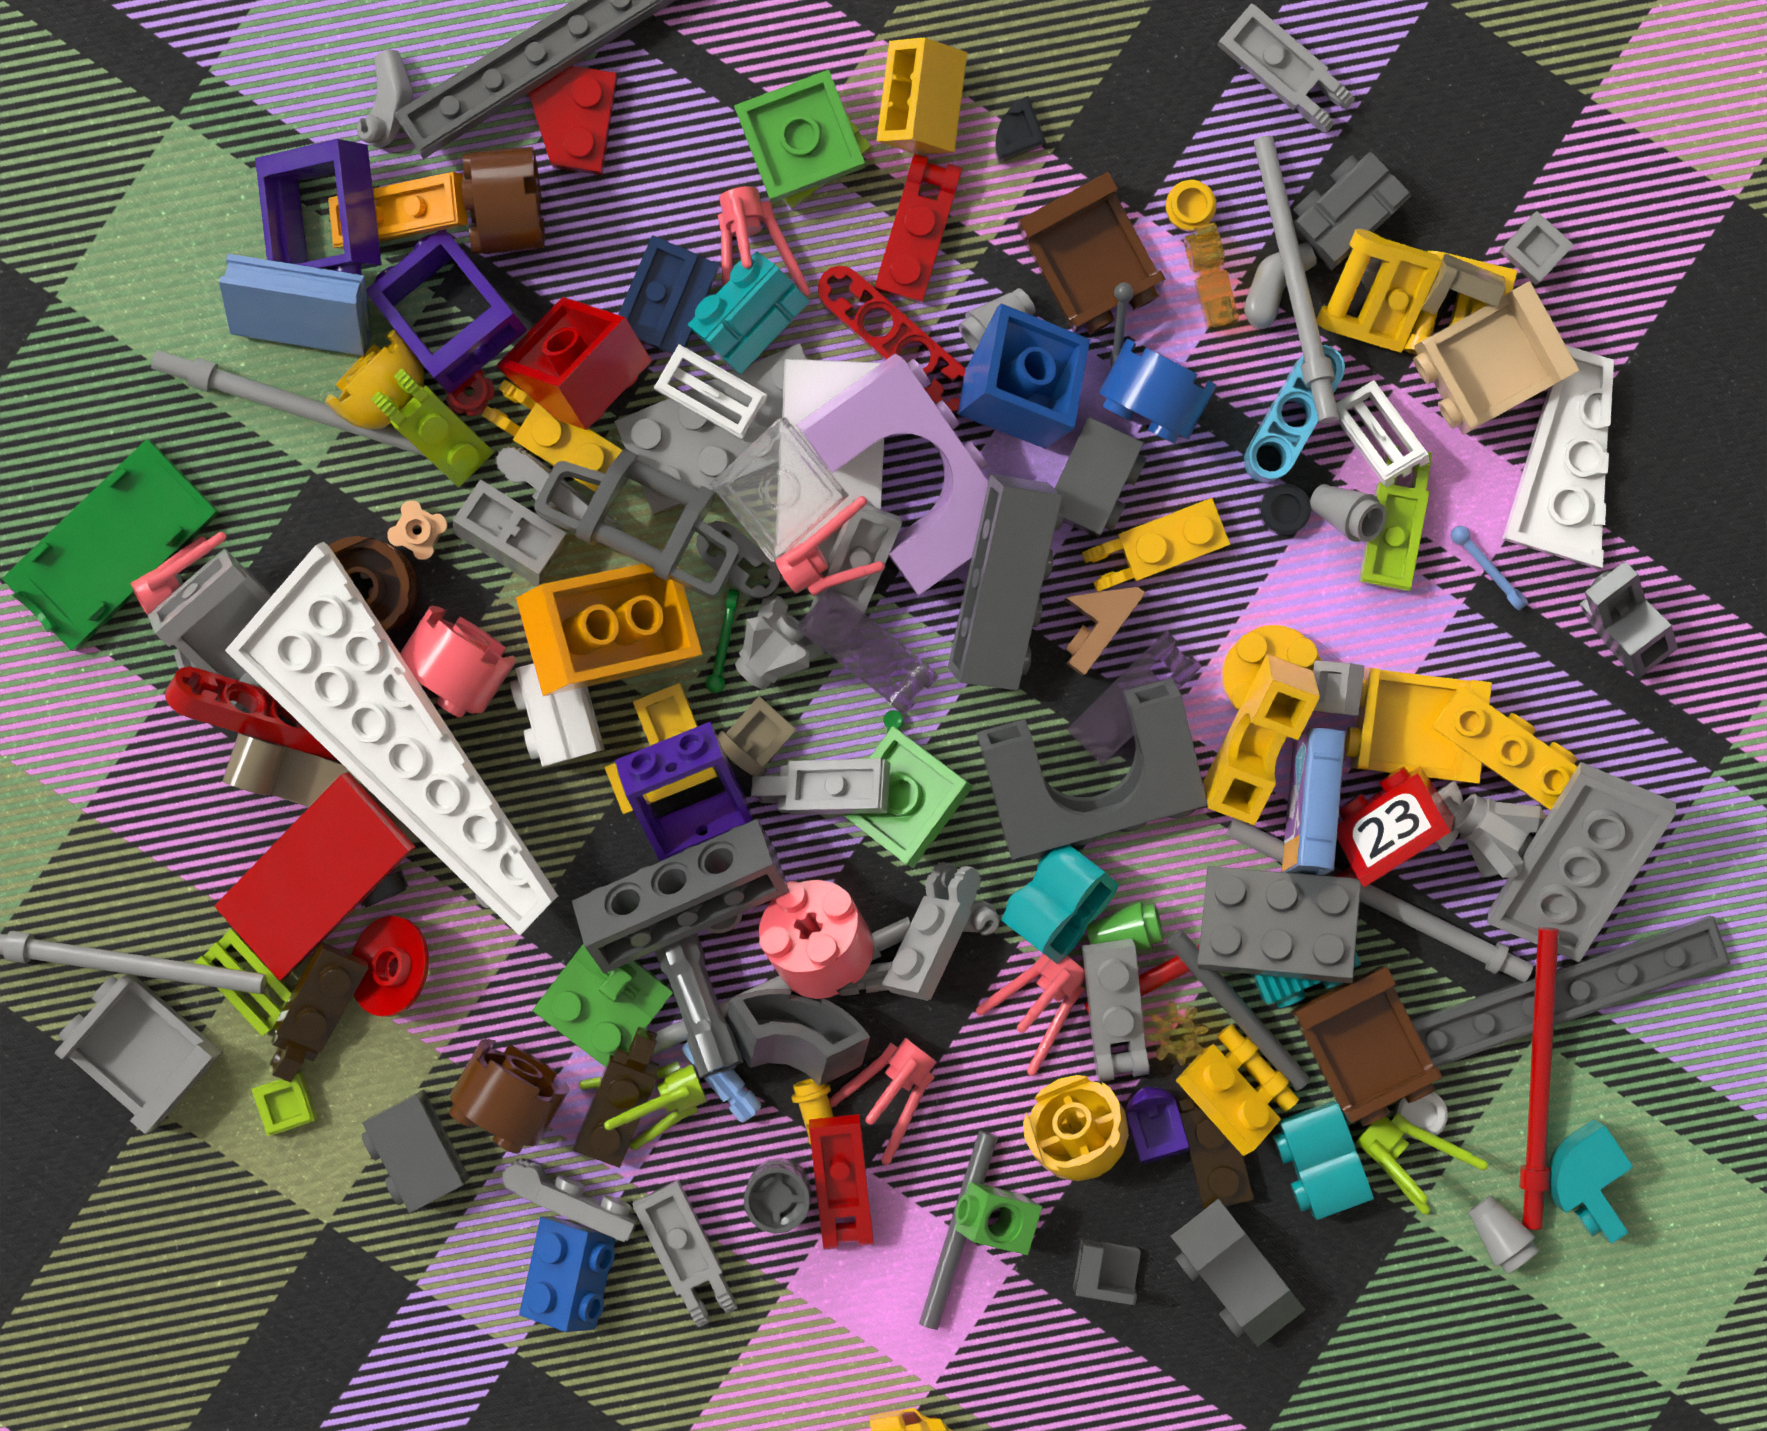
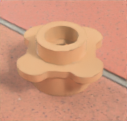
[388,501,447,560]

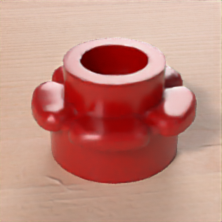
[446,369,495,416]

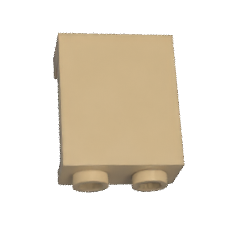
[1413,281,1580,435]

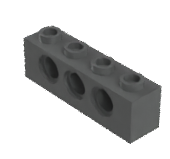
[572,819,790,973]

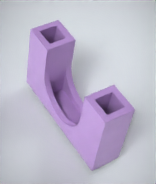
[796,353,988,595]

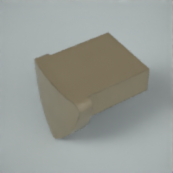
[1421,254,1506,315]
[717,696,797,776]

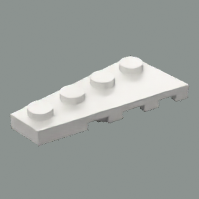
[1502,345,1614,569]

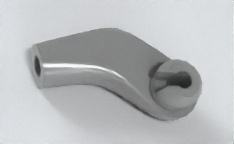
[357,50,413,148]
[1244,242,1316,329]

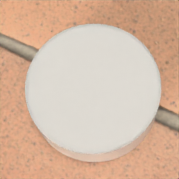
[1394,1092,1448,1140]

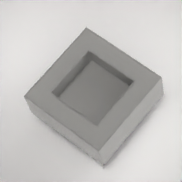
[1499,211,1574,285]
[1313,660,1365,716]

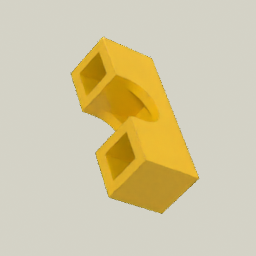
[1203,654,1320,826]

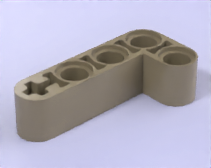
[222,733,420,842]

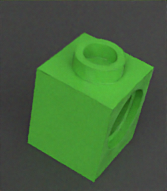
[955,1181,1042,1255]

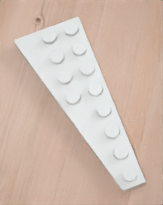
[225,542,558,936]

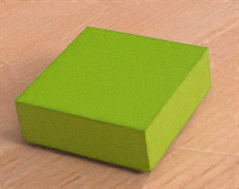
[251,1071,318,1137]

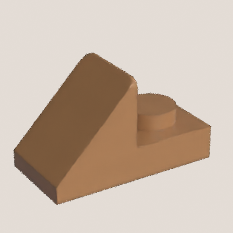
[1064,587,1145,676]

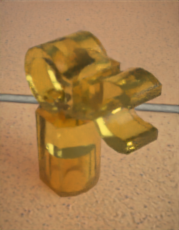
[1184,222,1239,329]

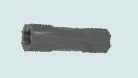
[655,933,743,1078]

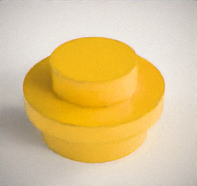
[1165,180,1216,231]

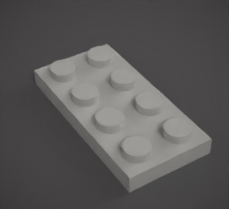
[614,343,806,515]
[1487,762,1676,962]

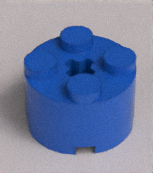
[1099,339,1217,444]

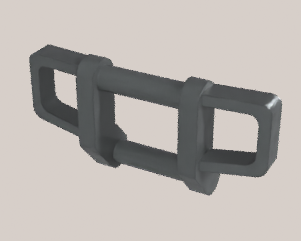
[534,449,739,599]

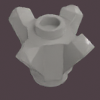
[735,595,826,689]
[1452,794,1546,878]

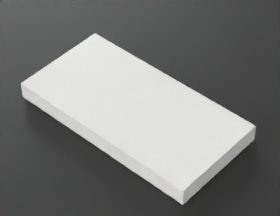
[776,359,884,562]

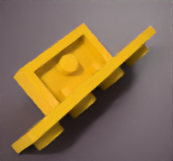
[1433,688,1578,811]

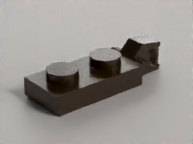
[270,942,369,1082]
[573,1026,659,1168]
[1179,1097,1254,1210]

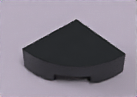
[995,96,1046,164]

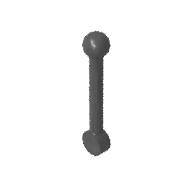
[1110,282,1134,368]

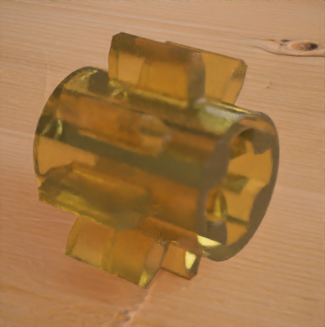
[1144,1001,1209,1065]

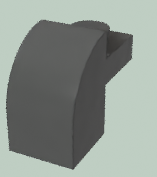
[1580,561,1678,679]

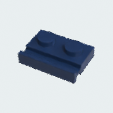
[618,235,720,354]

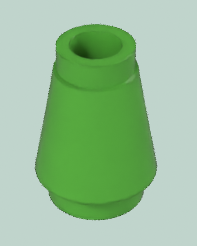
[1087,901,1164,951]

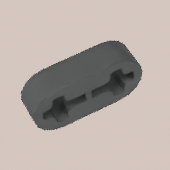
[696,521,781,599]

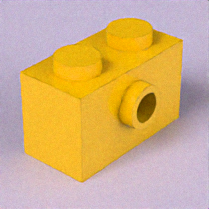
[876,38,967,155]

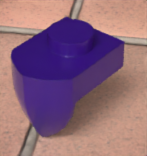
[1126,1087,1191,1164]

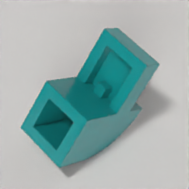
[1548,1119,1633,1244]

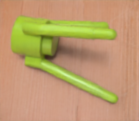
[579,1061,707,1150]
[1355,1112,1488,1215]

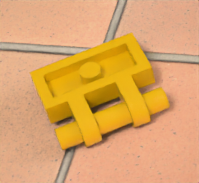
[1176,1023,1299,1156]

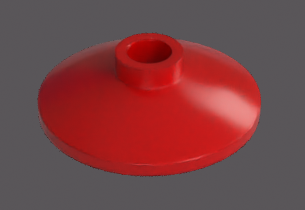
[352,916,429,1017]

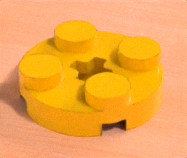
[1221,625,1322,711]

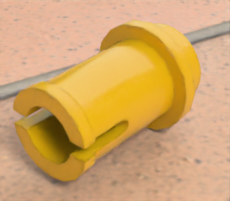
[791,1078,834,1144]

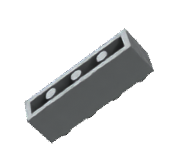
[948,474,1065,691]

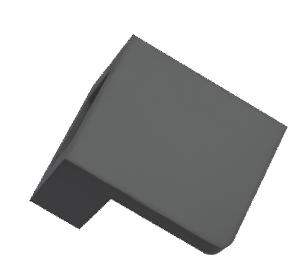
[1073,1237,1140,1305]

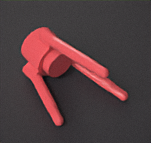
[718,186,810,297]
[775,496,885,596]
[130,532,265,615]
[976,954,1085,1076]
[829,1038,937,1165]

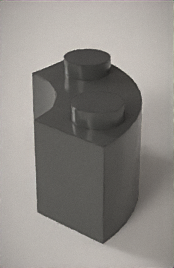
[726,989,870,1087]
[1171,1199,1305,1347]

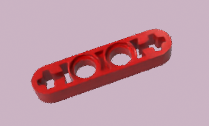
[818,266,966,414]
[165,666,339,761]

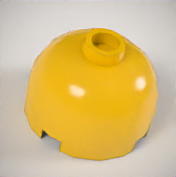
[325,329,424,430]
[1023,1075,1129,1181]

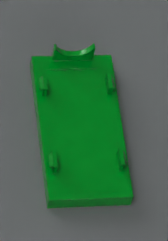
[2,439,221,651]

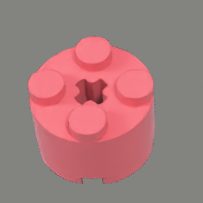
[400,606,516,718]
[759,880,874,999]

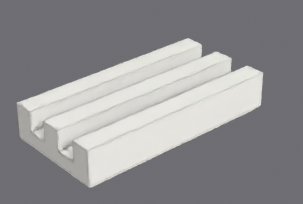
[654,344,768,440]
[1336,380,1429,488]

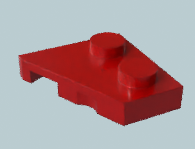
[528,66,618,175]

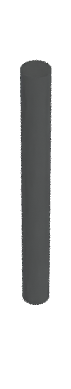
[1167,930,1310,1091]
[919,1131,998,1330]

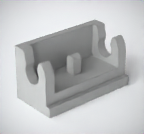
[453,479,566,586]

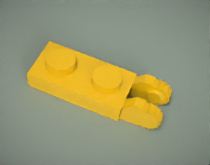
[481,379,622,492]
[1082,498,1230,592]

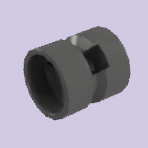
[743,1158,812,1234]

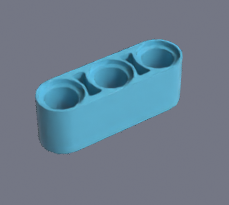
[1244,345,1345,483]

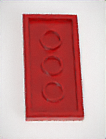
[214,772,416,981]

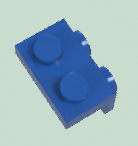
[519,1216,616,1332]

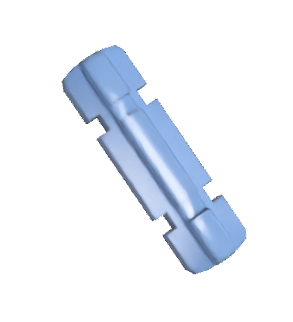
[682,1043,761,1122]

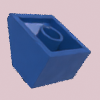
[957,303,1090,449]

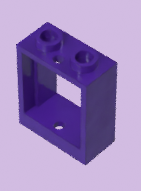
[255,138,382,275]
[366,229,527,394]
[615,722,754,862]

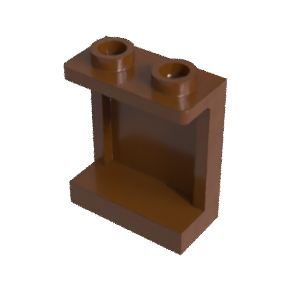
[1017,172,1166,335]
[1290,966,1443,1126]

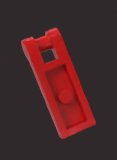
[874,153,963,304]
[809,1114,874,1250]

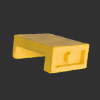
[1345,667,1492,783]

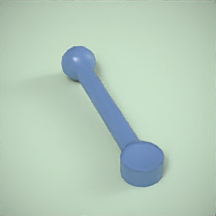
[1451,526,1528,610]

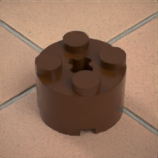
[462,146,545,254]
[329,536,419,636]
[449,1039,569,1154]

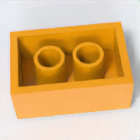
[516,563,703,696]

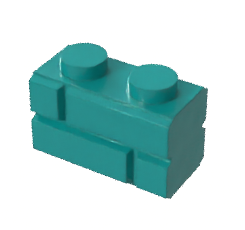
[687,251,810,375]

